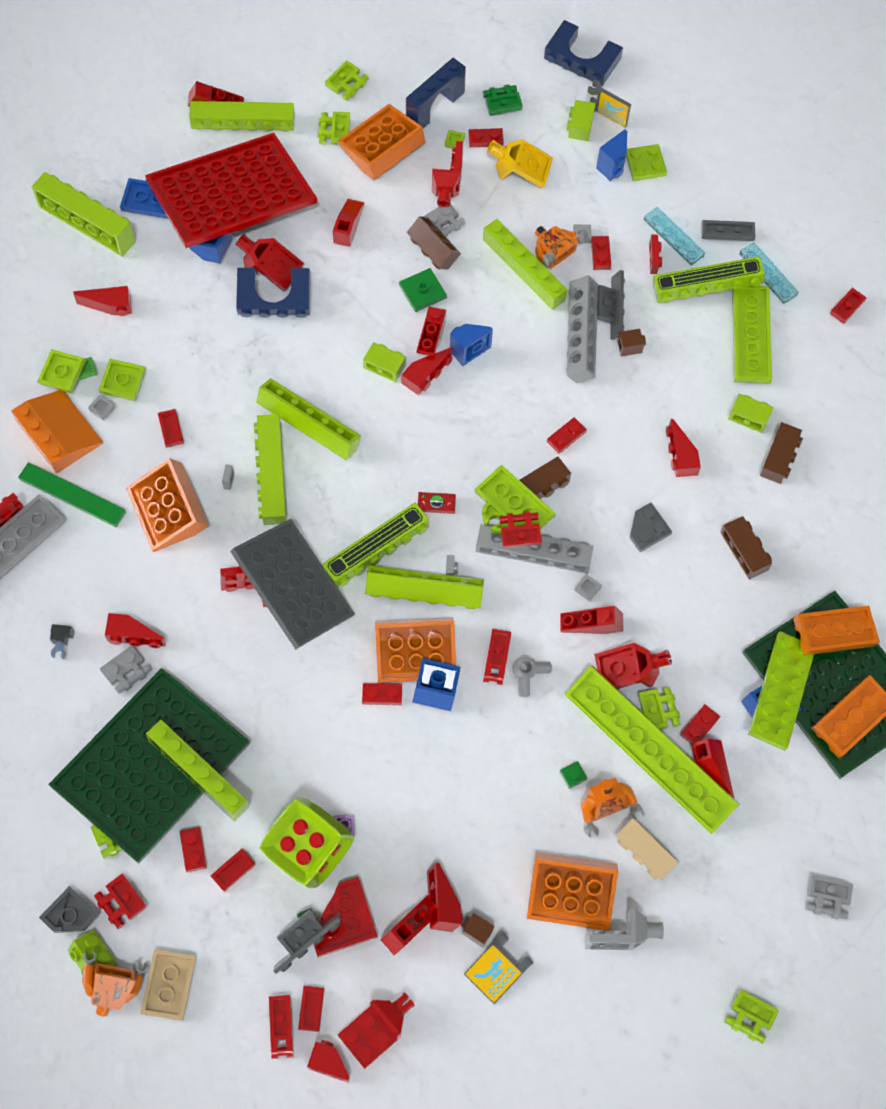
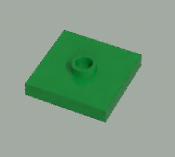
[399,268,447,312]

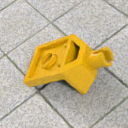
[487,139,553,188]

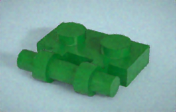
[483,84,523,115]

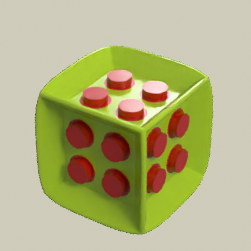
[259,797,355,888]

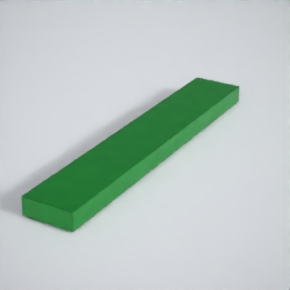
[18,462,126,528]

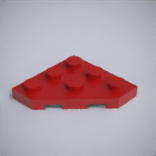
[314,877,378,958]

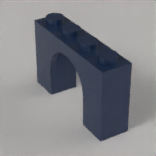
[544,20,623,86]
[406,57,466,129]
[236,268,311,318]

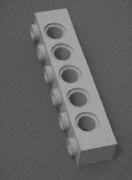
[566,275,598,383]
[476,524,594,574]

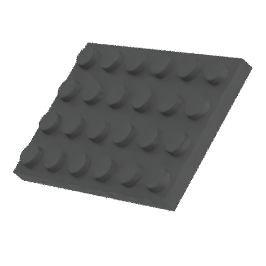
[230,519,355,650]

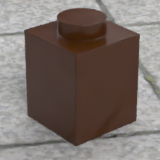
[617,329,646,357]
[461,913,495,947]

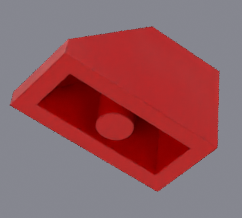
[307,1040,350,1083]

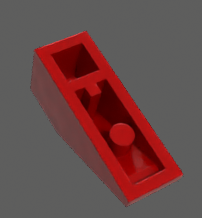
[73,286,132,316]
[427,863,463,932]
[380,895,429,955]

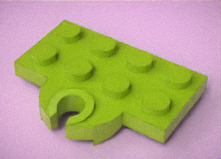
[474,464,556,534]

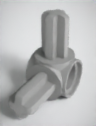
[512,658,552,697]

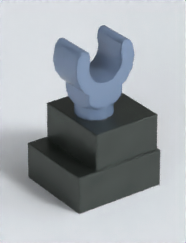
[50,624,75,659]

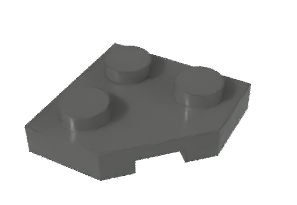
[629,502,672,552]
[39,887,100,933]

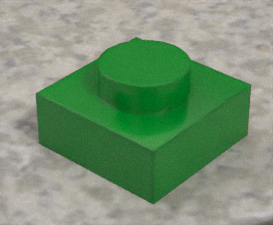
[560,761,588,789]

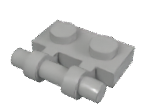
[422,204,466,237]
[99,645,151,694]
[805,874,853,920]

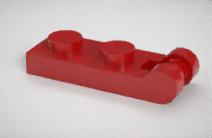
[483,629,511,685]
[269,995,293,1059]

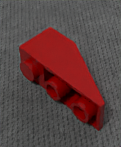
[188,81,244,107]
[333,199,365,247]
[416,306,446,356]
[401,347,453,396]
[666,419,701,477]
[560,606,624,634]
[105,613,166,648]
[691,738,734,798]

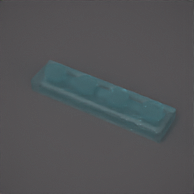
[643,207,705,266]
[739,242,799,304]

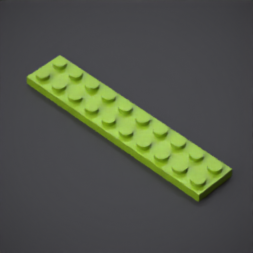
[565,666,740,834]

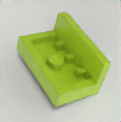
[68,930,117,976]

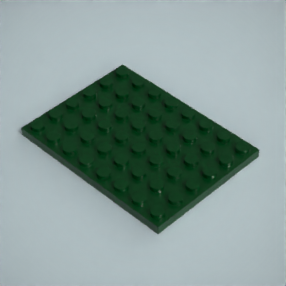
[742,591,886,779]
[48,668,250,864]

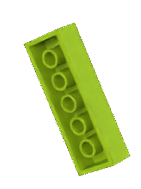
[31,172,135,257]

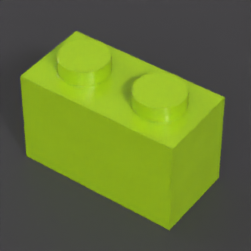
[566,100,596,141]
[363,342,406,383]
[728,393,774,433]

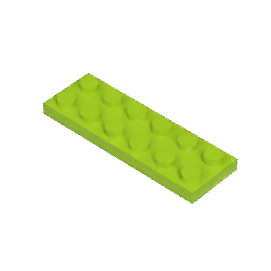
[732,285,772,384]
[748,631,814,751]

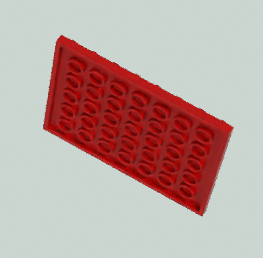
[145,133,317,248]

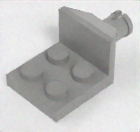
[585,909,664,950]

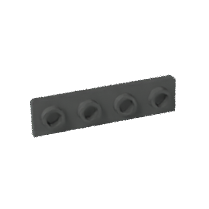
[597,270,625,340]
[273,909,342,974]

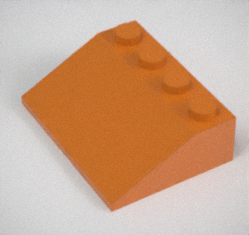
[337,104,425,180]
[11,390,103,474]
[126,458,209,552]
[375,617,456,683]
[527,852,618,931]

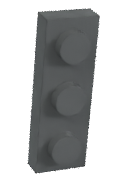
[701,220,756,241]

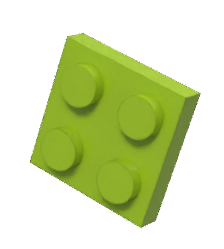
[626,144,667,181]
[37,349,86,394]
[99,359,146,401]

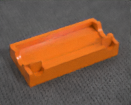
[793,606,880,655]
[811,675,886,758]

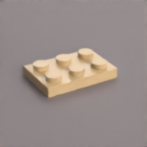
[140,949,197,1021]

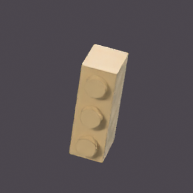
[616,818,679,880]

